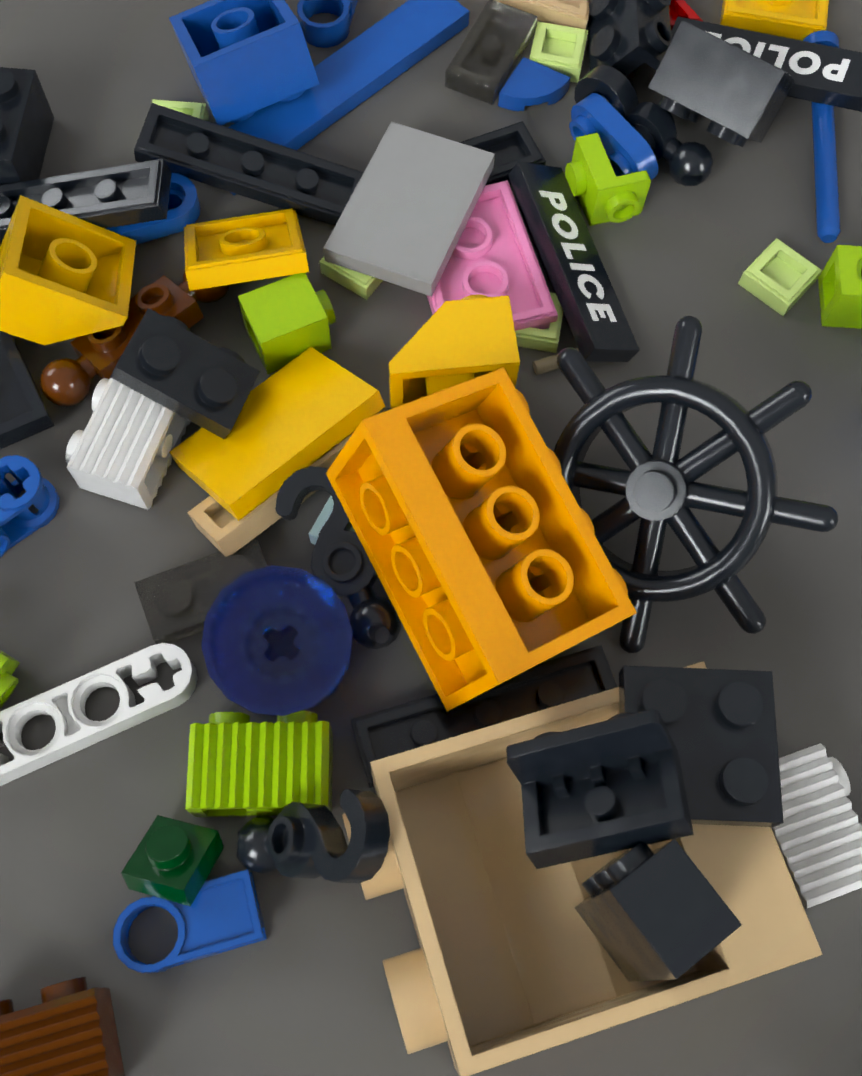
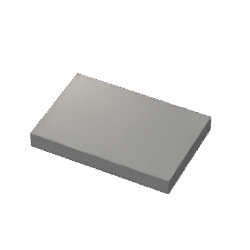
[323,121,495,297]

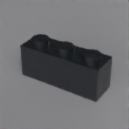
[575,839,742,982]

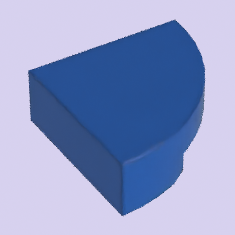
[498,57,571,111]

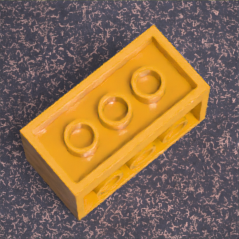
[326,367,637,712]

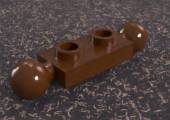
[40,271,230,407]

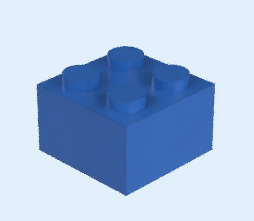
[169,0,319,126]

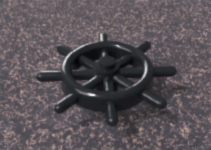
[553,316,838,653]

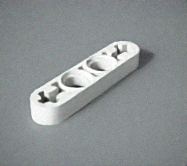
[0,643,198,786]

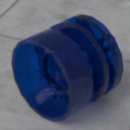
[201,565,353,716]

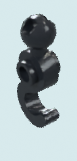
[574,65,713,186]
[275,466,401,649]
[236,789,390,883]

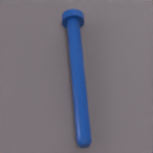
[803,30,841,243]

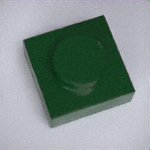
[121,815,224,907]

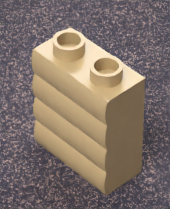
[342,661,823,1076]

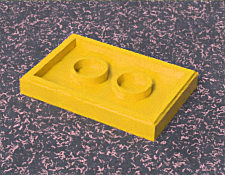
[169,347,386,521]

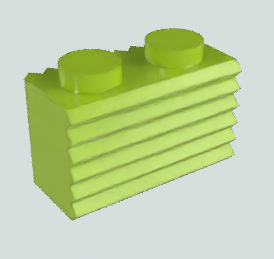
[185,710,333,817]

